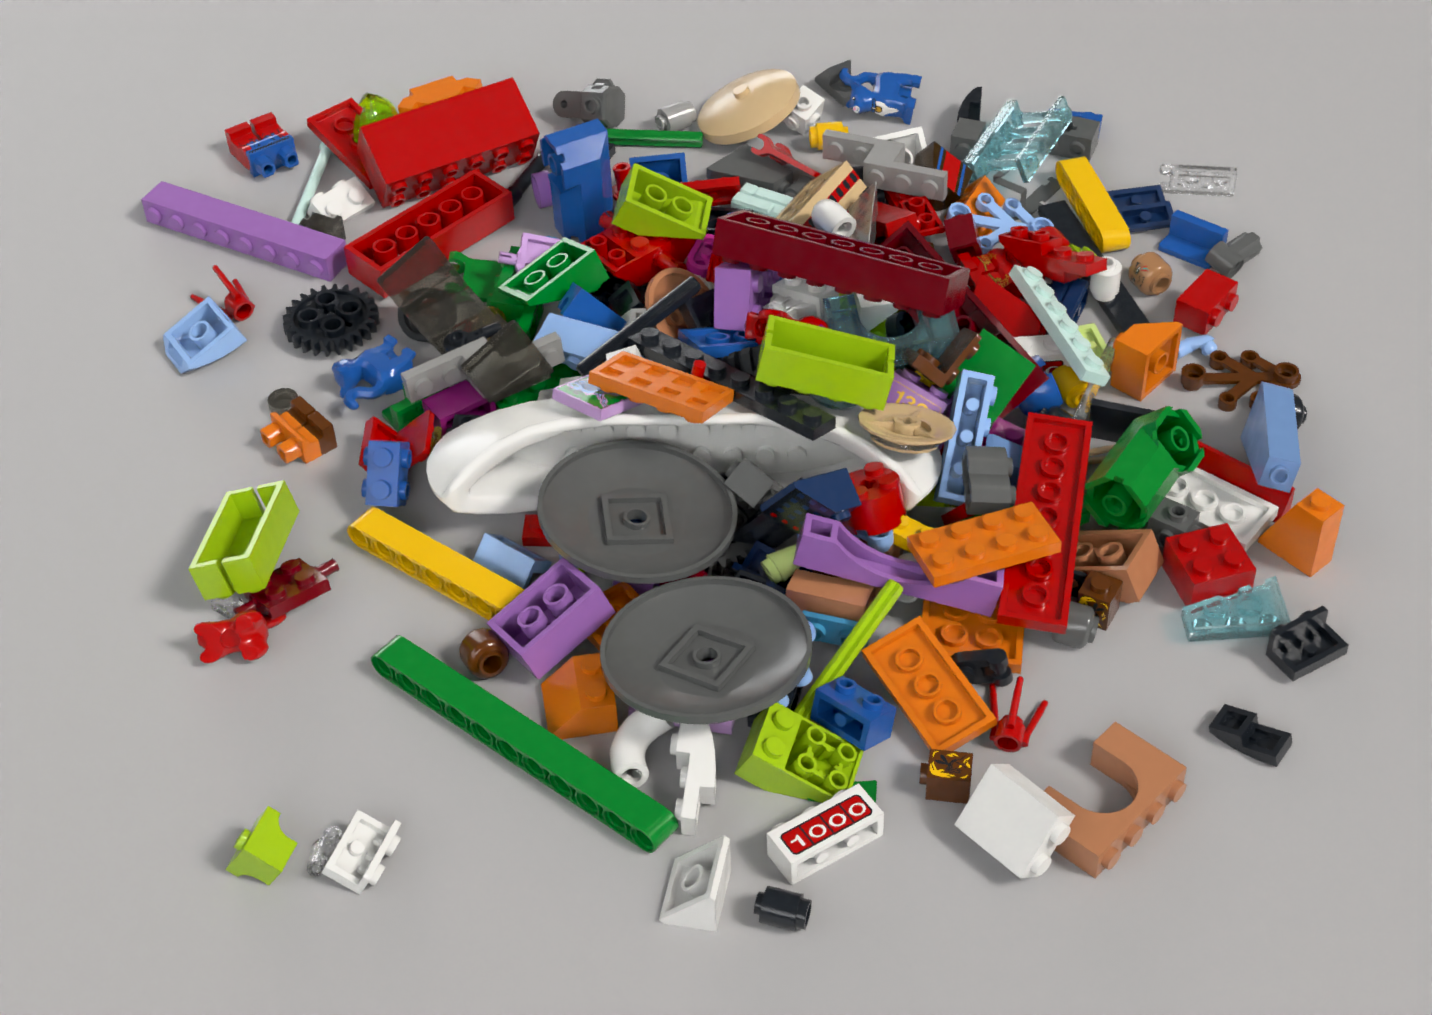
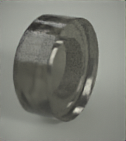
[267,388,298,415]

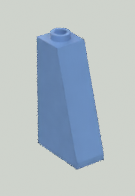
[1240,381,1301,493]

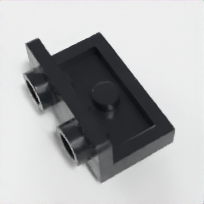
[1265,606,1349,681]

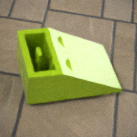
[734,703,864,803]

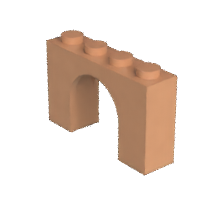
[786,536,904,621]
[1044,722,1187,879]

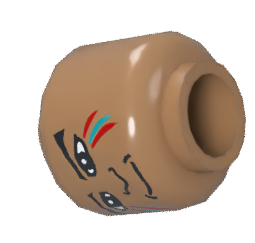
[1128,252,1173,295]

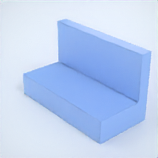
[473,533,552,589]

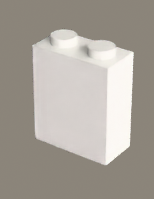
[954,764,1075,879]

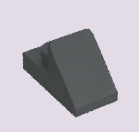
[815,60,852,107]

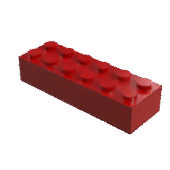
[344,169,515,298]

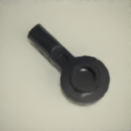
[443,321,503,352]

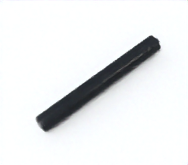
[576,276,701,377]

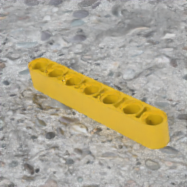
[347,507,525,620]

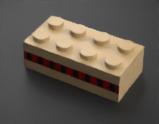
[776,160,867,228]

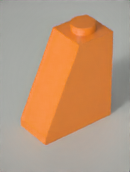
[1258,488,1345,577]

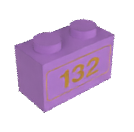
[886,368,953,416]

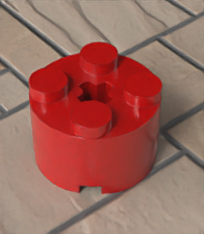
[842,462,906,536]

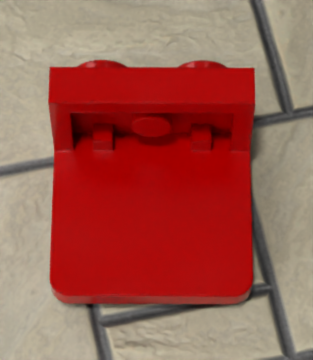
[358,410,435,472]

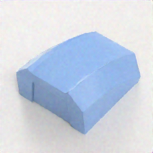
[163,296,248,374]

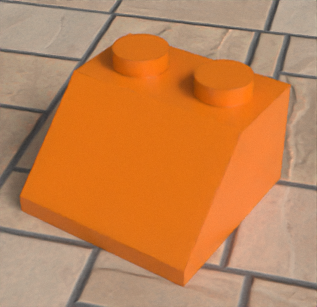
[1110,322,1183,402]
[541,652,619,740]

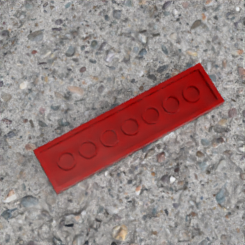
[996,412,1093,635]

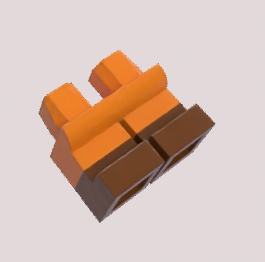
[260,396,338,464]

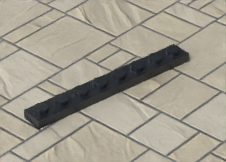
[628,327,836,441]

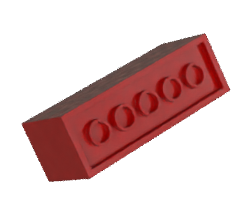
[357,77,540,208]

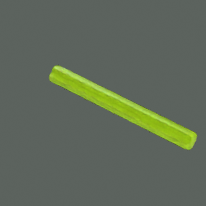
[794,579,903,721]

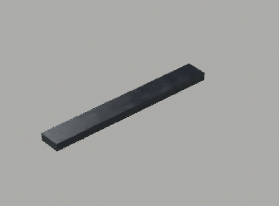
[1038,200,1150,334]

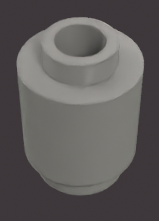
[655,101,697,131]

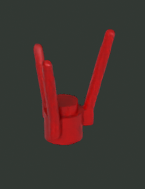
[190,265,255,321]
[989,676,1048,752]

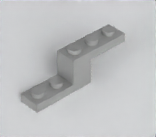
[822,129,948,201]
[400,332,565,403]

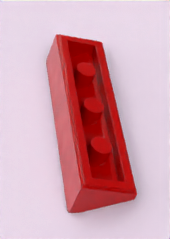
[1197,441,1295,522]

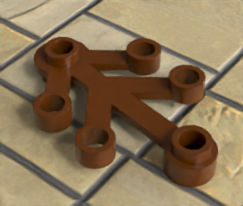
[1180,350,1301,412]

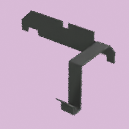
[993,170,1060,220]

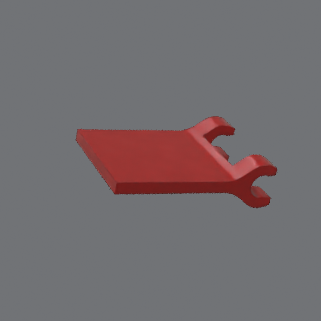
[751,134,821,177]

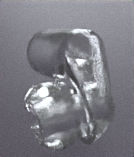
[307,826,343,877]

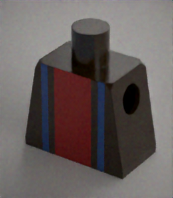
[915,141,973,212]

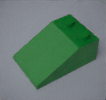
[498,237,609,306]

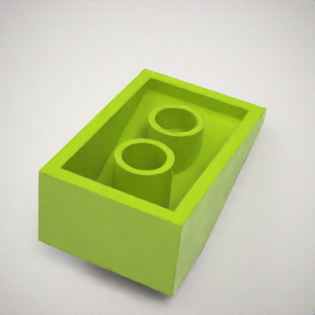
[612,163,713,240]

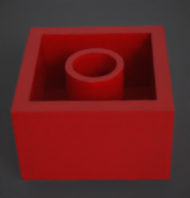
[1162,523,1257,612]

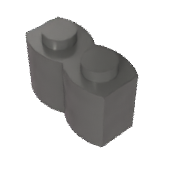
[962,446,1016,515]

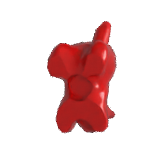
[193,609,286,663]

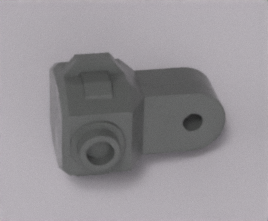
[553,78,625,129]

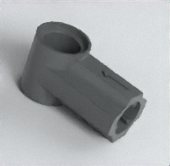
[1205,232,1263,278]

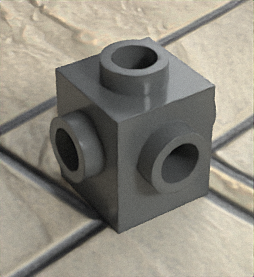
[1147,497,1201,548]

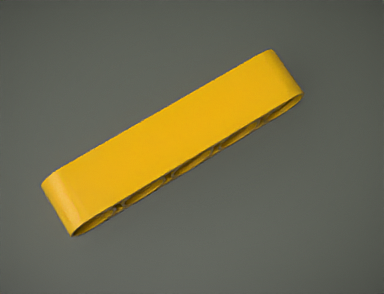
[1055,156,1131,253]

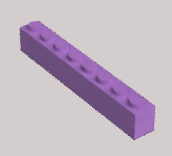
[141,181,347,282]

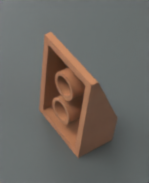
[1072,529,1164,603]

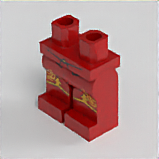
[957,247,1045,299]

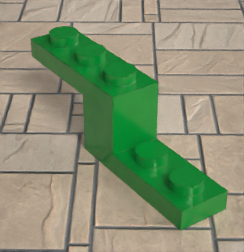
[486,246,544,353]

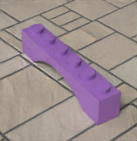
[793,513,1005,617]

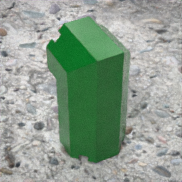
[1083,406,1205,530]

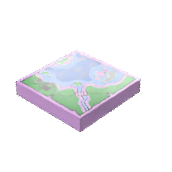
[552,374,643,421]

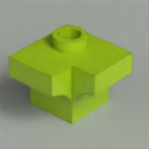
[225,806,298,885]

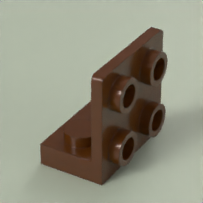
[900,327,982,388]

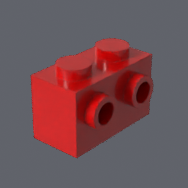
[1173,269,1239,335]

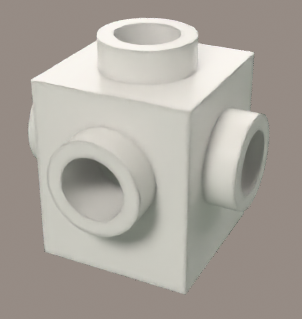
[783,85,825,135]

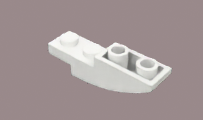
[670,723,716,836]

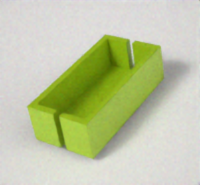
[755,314,896,411]
[188,480,299,600]

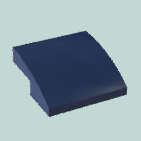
[1107,184,1173,233]

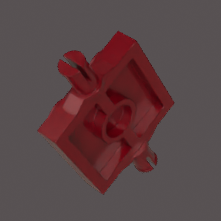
[233,558,339,620]

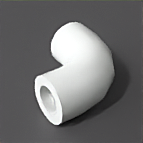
[811,199,857,237]
[610,710,674,788]

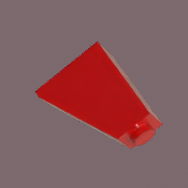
[974,274,1048,337]

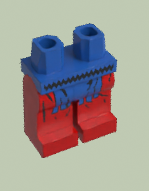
[224,112,299,178]

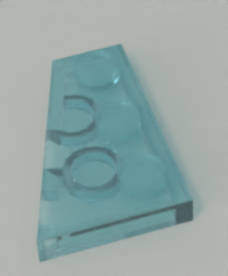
[1181,576,1291,642]

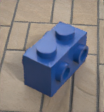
[361,440,412,507]
[810,676,897,751]

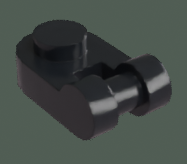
[951,648,1013,687]

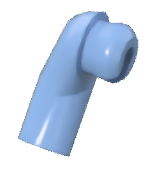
[1177,334,1217,360]

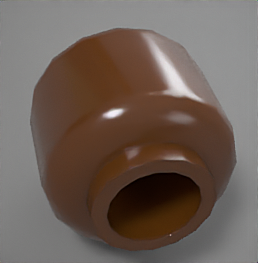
[459,628,509,679]

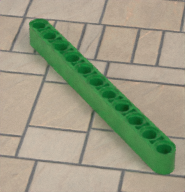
[371,635,679,853]

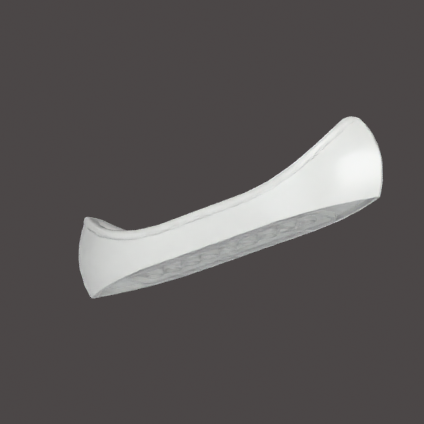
[426,394,942,515]

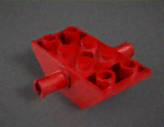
[580,211,697,287]

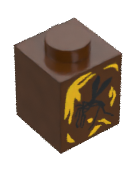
[1077,570,1123,631]
[919,749,973,804]

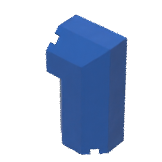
[540,119,614,242]

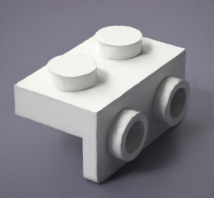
[307,176,375,232]
[321,810,401,895]

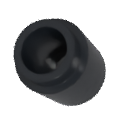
[754,886,812,931]

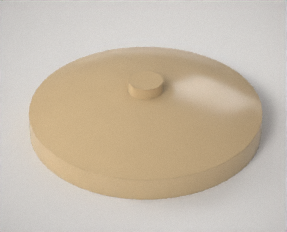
[697,69,800,145]

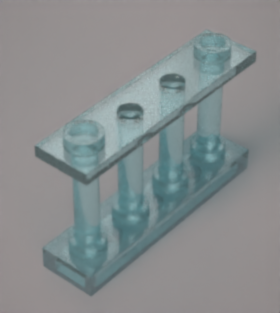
[963,96,1073,183]

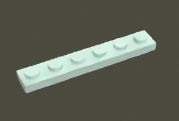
[1009,265,1111,386]

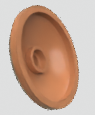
[645,268,709,339]

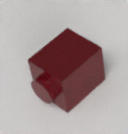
[943,213,983,264]

